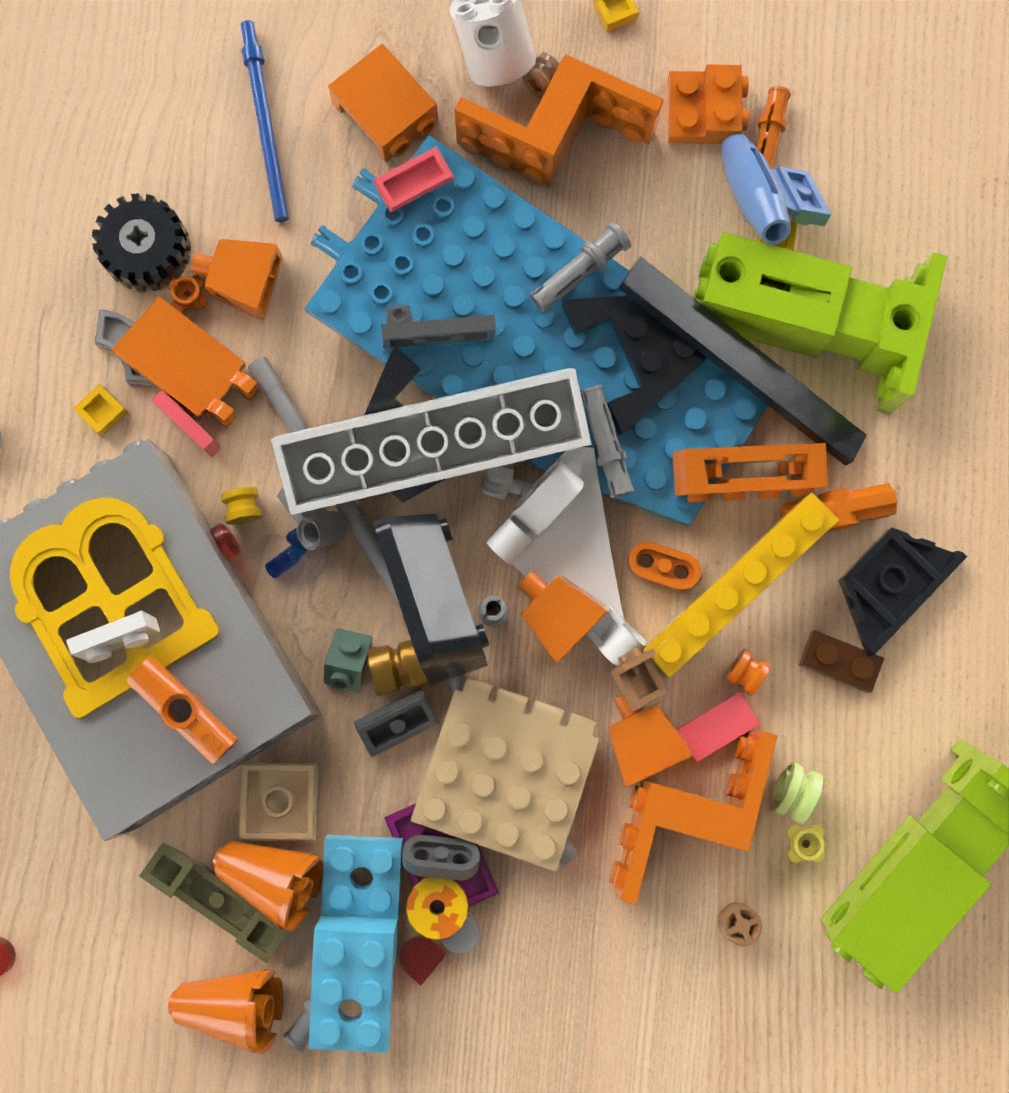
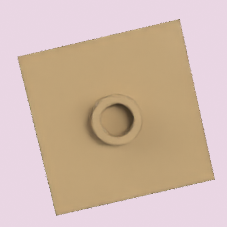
[238,762,318,841]

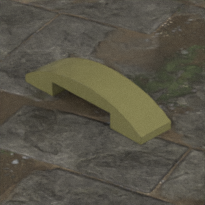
[139,842,289,963]

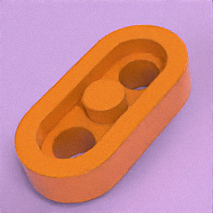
[627,541,701,591]

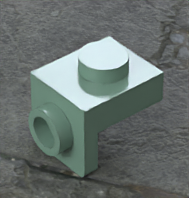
[324,628,373,692]

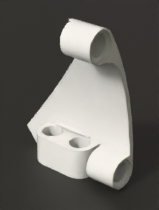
[486,447,648,667]

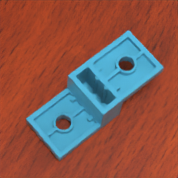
[308,834,403,1053]

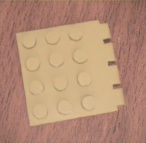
[410,677,600,872]

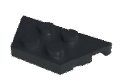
[838,527,968,656]

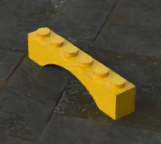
[643,493,839,678]

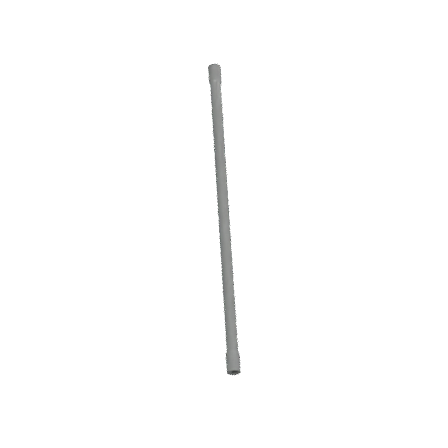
[248,357,579,867]

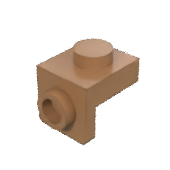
[610,647,668,712]

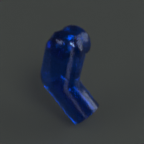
[265,528,308,578]

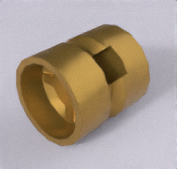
[368,640,430,696]

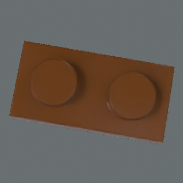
[799,630,884,693]

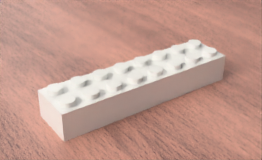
[271,368,592,515]

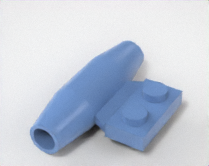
[721,133,831,245]

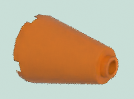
[213,841,324,932]
[168,969,283,1054]

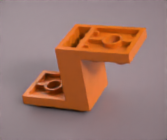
[454,54,664,186]
[609,731,778,905]

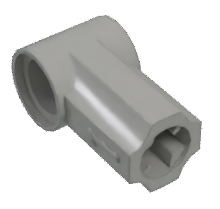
[277,488,347,550]

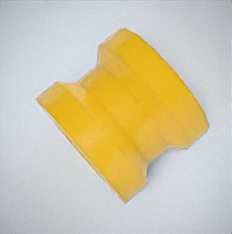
[221,487,263,525]

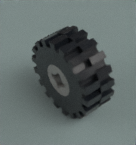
[92,193,191,292]

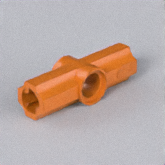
[779,483,898,531]
[126,656,239,765]

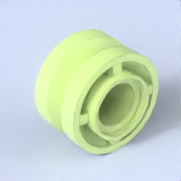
[771,762,823,824]

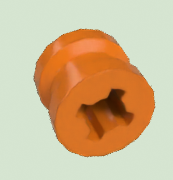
[725,649,771,696]

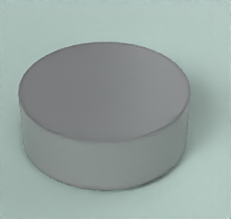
[442,914,479,954]

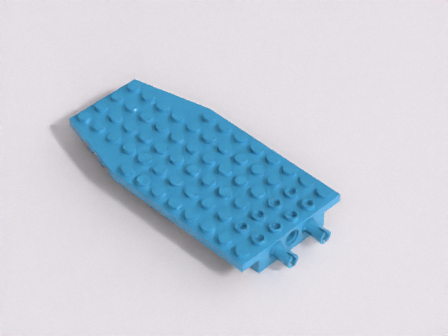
[305,135,768,527]

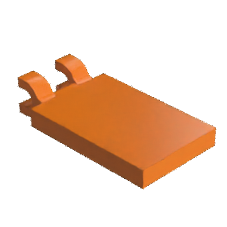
[111,296,259,428]

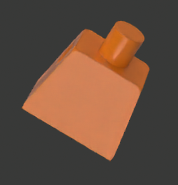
[191,239,283,320]
[517,571,610,663]
[608,694,693,787]

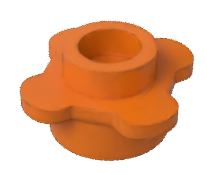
[169,275,207,313]

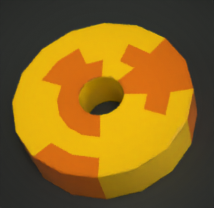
[406,877,468,940]

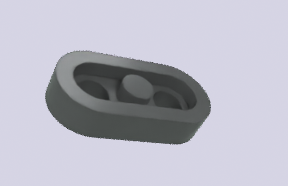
[402,835,480,880]

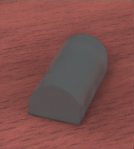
[354,687,439,757]

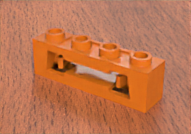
[672,443,828,503]

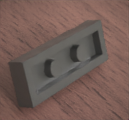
[381,305,496,349]

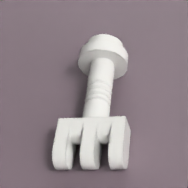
[481,466,533,500]

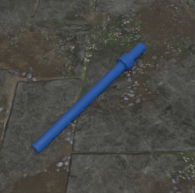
[240,20,289,222]

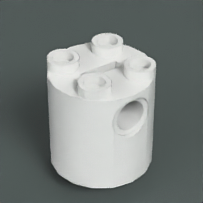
[449,0,537,87]

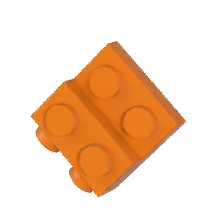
[668,64,749,144]

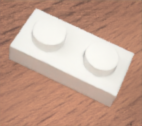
[66,611,160,663]

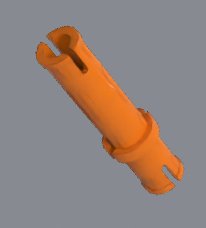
[756,86,791,170]

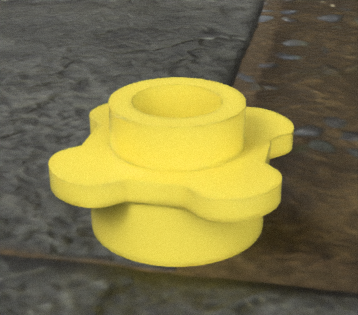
[786,824,825,863]

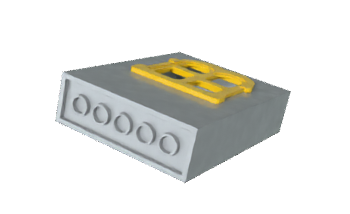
[0,439,322,841]

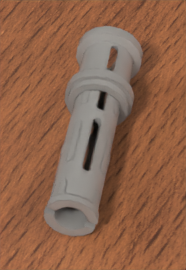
[529,221,631,313]

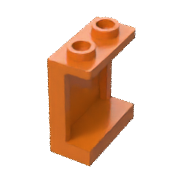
[328,43,438,162]

